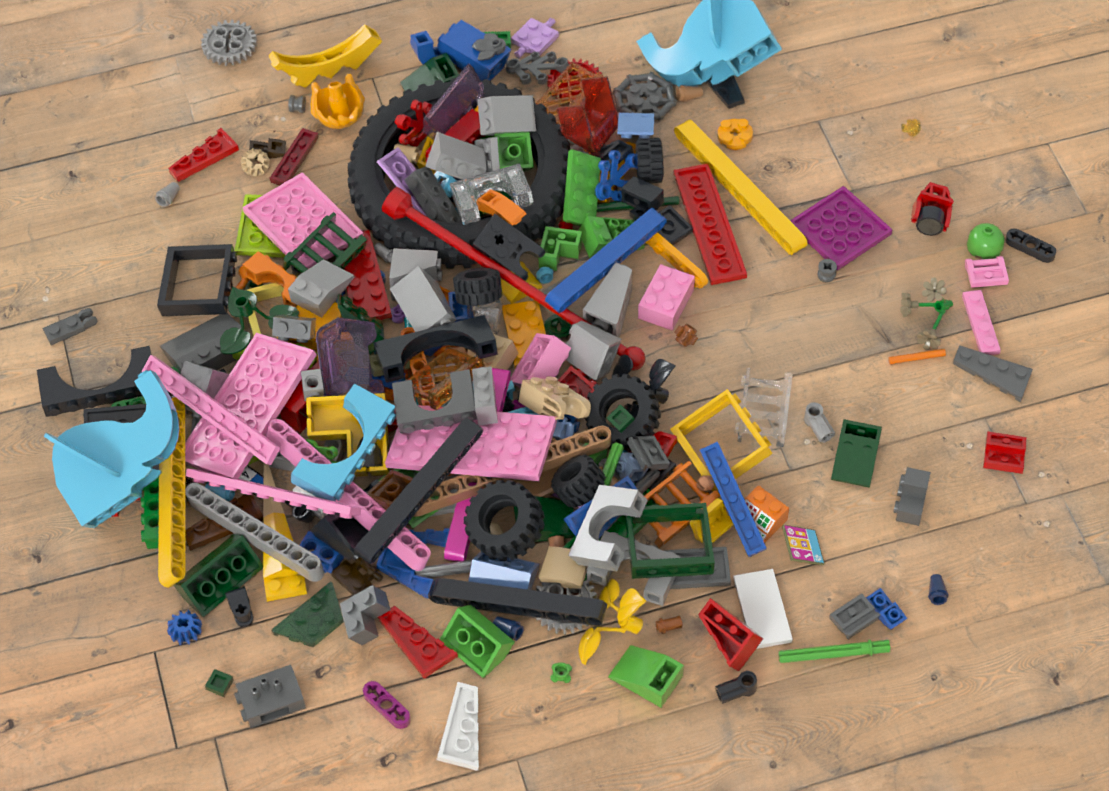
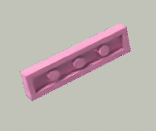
[962,290,1000,355]

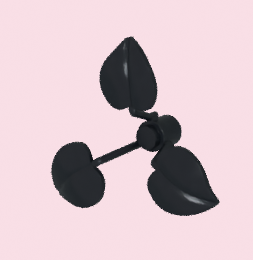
[612,355,676,419]

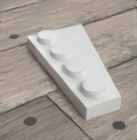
[437,682,479,771]

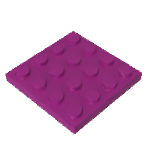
[790,186,893,271]

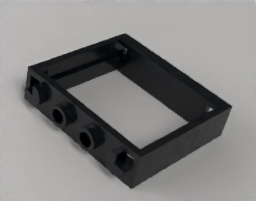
[157,244,238,316]

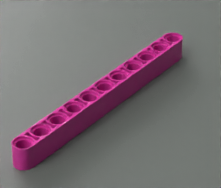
[444,368,511,562]

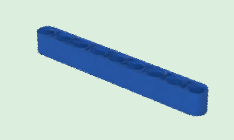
[545,208,667,313]

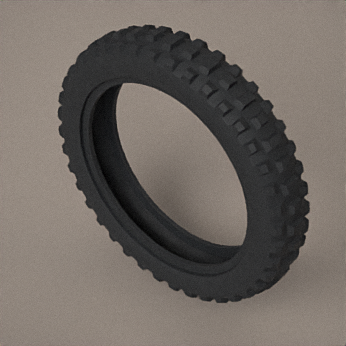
[347,78,570,269]

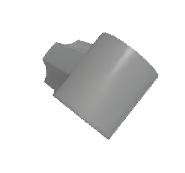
[804,402,835,443]

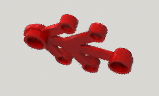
[395,100,440,147]

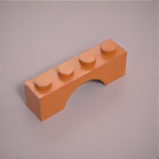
[242,251,297,308]

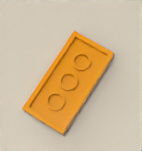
[501,300,546,369]

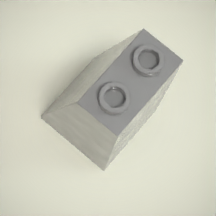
[583,262,632,338]
[390,266,456,332]

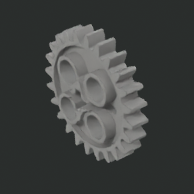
[201,19,257,66]
[536,580,597,635]

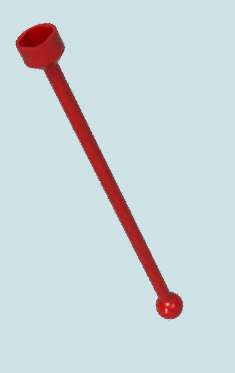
[381,187,646,371]

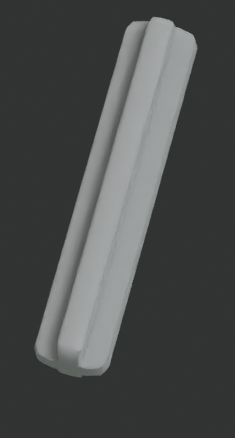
[415,560,472,578]

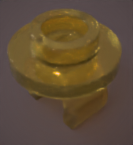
[901,119,921,137]

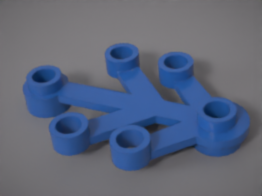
[595,150,638,201]

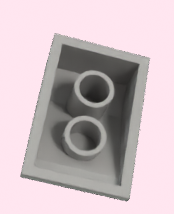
[288,259,354,318]

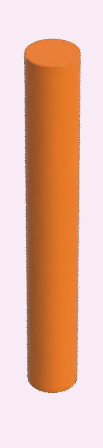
[888,349,946,364]

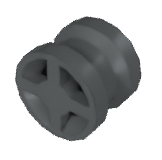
[288,95,306,113]
[817,259,837,282]

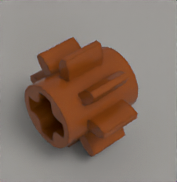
[674,323,698,347]

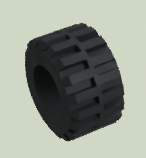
[636,138,664,183]
[453,268,503,306]
[551,455,606,508]

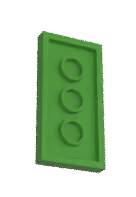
[563,150,601,226]

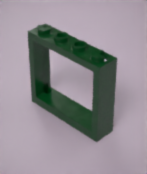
[625,503,715,579]

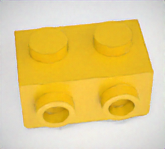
[690,498,734,543]

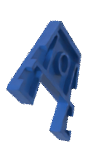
[376,528,450,599]

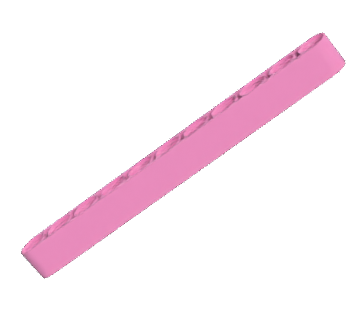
[266,419,431,571]

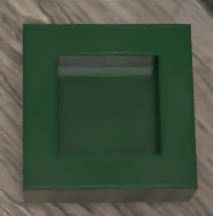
[607,404,635,433]
[205,669,234,697]

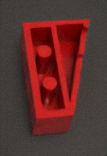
[698,598,764,671]

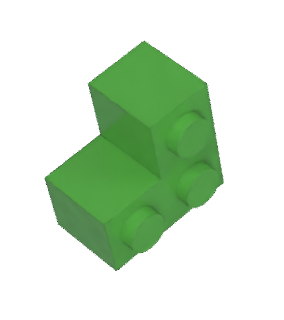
[538,226,582,271]

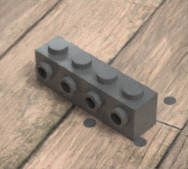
[404,167,464,223]

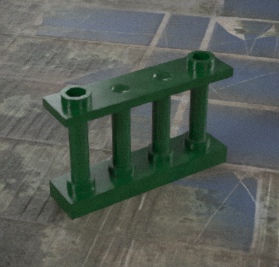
[283,212,367,273]

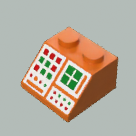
[744,485,789,543]

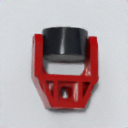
[911,182,954,236]

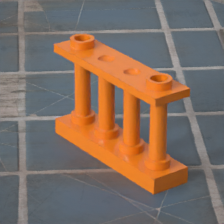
[644,461,720,549]

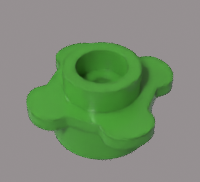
[551,662,572,683]

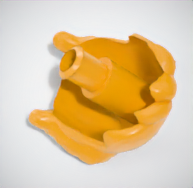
[310,74,365,129]

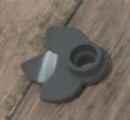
[472,33,506,61]

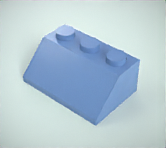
[469,552,539,590]

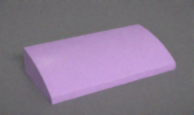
[377,147,427,216]

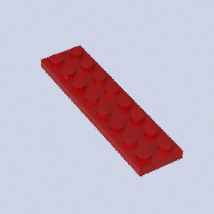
[673,163,747,285]

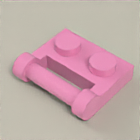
[965,256,1009,288]

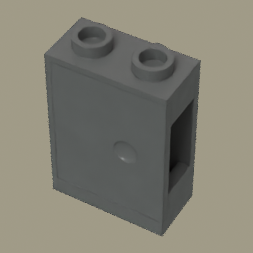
[234,664,306,728]

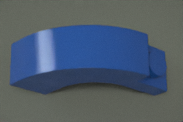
[410,31,442,64]

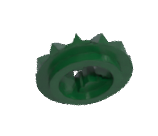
[544,314,572,339]

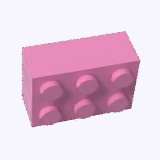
[638,264,695,331]

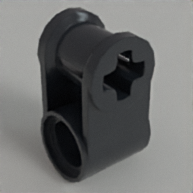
[225,586,254,627]

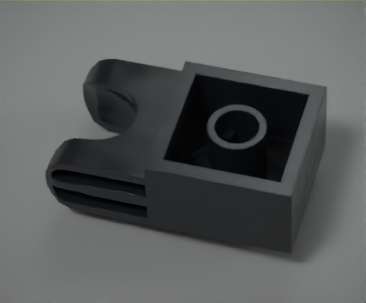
[472,214,546,281]

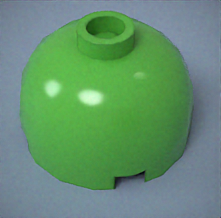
[967,223,1005,259]

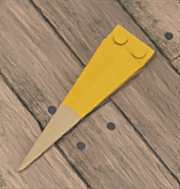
[263,463,307,602]

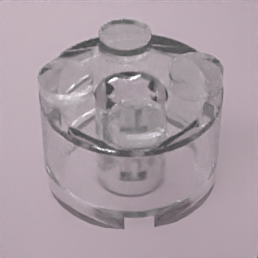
[472,298,503,335]

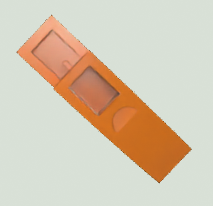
[472,189,526,226]

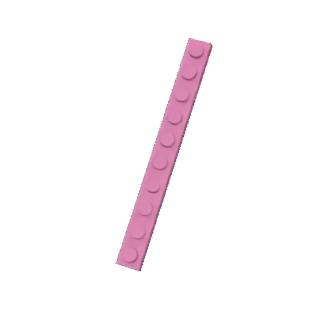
[142,355,280,465]
[186,469,362,519]

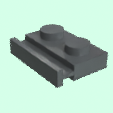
[627,436,670,470]
[829,593,881,639]

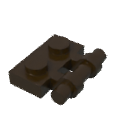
[331,557,383,596]

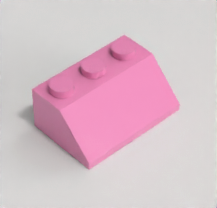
[510,333,571,388]

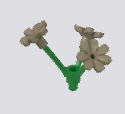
[900,277,953,350]

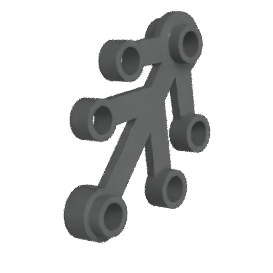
[505,51,569,85]

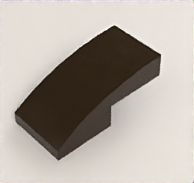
[249,138,286,159]

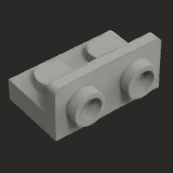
[474,137,500,176]

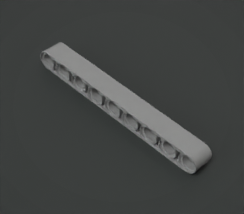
[185,483,325,582]

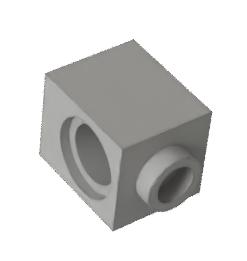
[301,369,324,401]

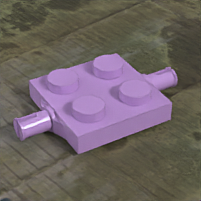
[511,18,559,58]

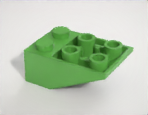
[578,216,645,258]
[608,645,684,708]

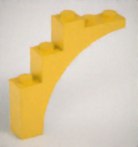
[269,24,382,88]

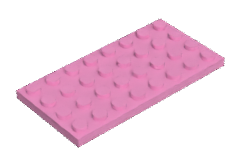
[185,333,317,480]
[385,405,557,481]

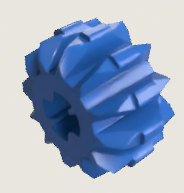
[167,610,202,645]

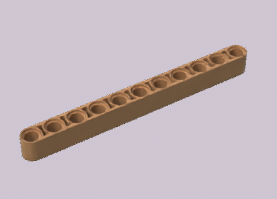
[414,425,611,517]

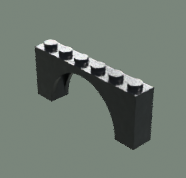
[373,315,498,383]
[37,345,152,417]

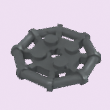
[612,72,677,121]

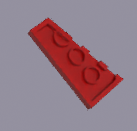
[168,128,239,182]
[378,606,458,679]

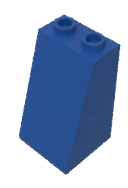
[436,20,512,82]

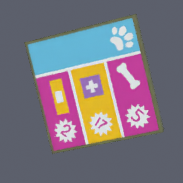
[782,525,825,566]

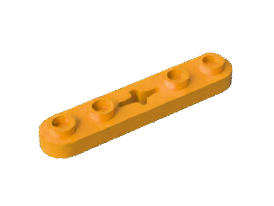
[645,232,708,289]

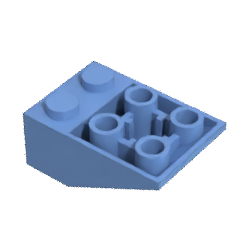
[617,113,654,138]

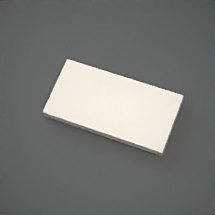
[733,569,793,649]

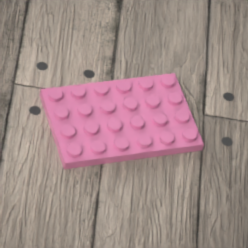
[242,172,364,269]

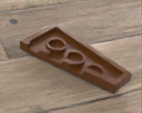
[185,494,263,551]

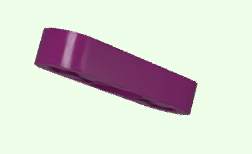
[363,681,411,729]

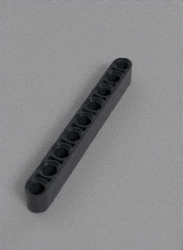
[354,417,484,565]
[429,578,607,626]

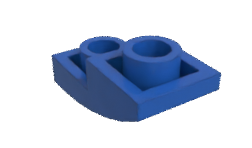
[866,588,907,630]

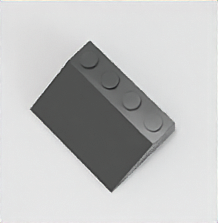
[160,313,251,373]

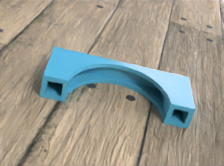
[291,384,396,501]

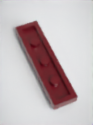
[270,128,319,186]

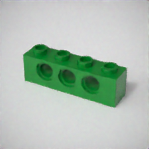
[141,477,159,549]

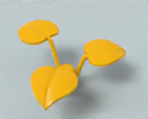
[579,578,646,665]

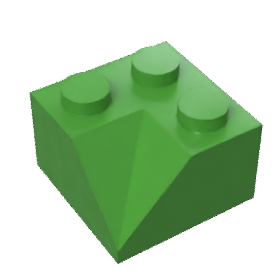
[491,132,533,173]

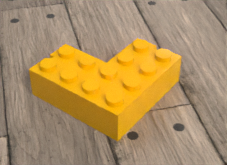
[306,393,389,477]

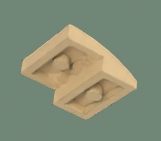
[539,546,588,589]

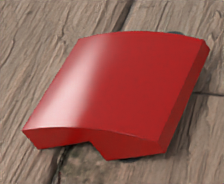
[983,431,1027,474]

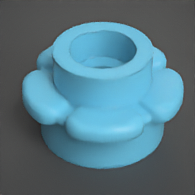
[536,267,554,284]

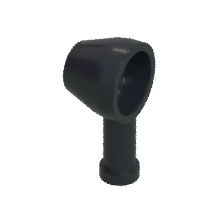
[285,500,314,523]

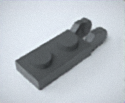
[42,308,98,345]

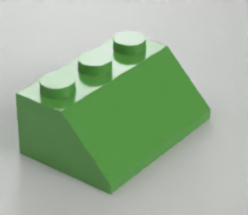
[440,605,515,678]

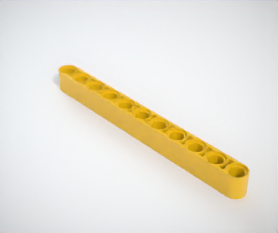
[674,119,808,255]
[158,397,186,588]

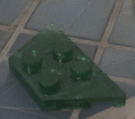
[271,581,344,647]

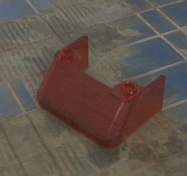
[556,76,618,153]

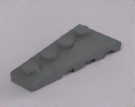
[953,345,1033,402]

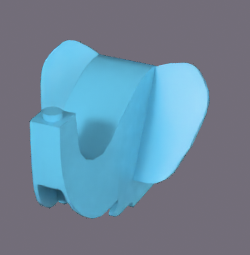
[636,0,782,86]
[44,370,179,529]

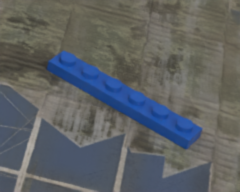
[700,442,767,557]

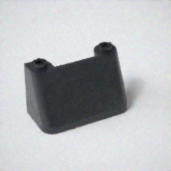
[310,479,379,561]

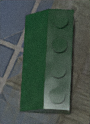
[174,534,263,617]

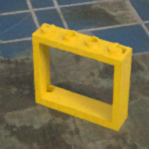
[670,389,773,492]

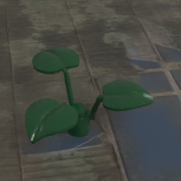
[220,287,299,354]

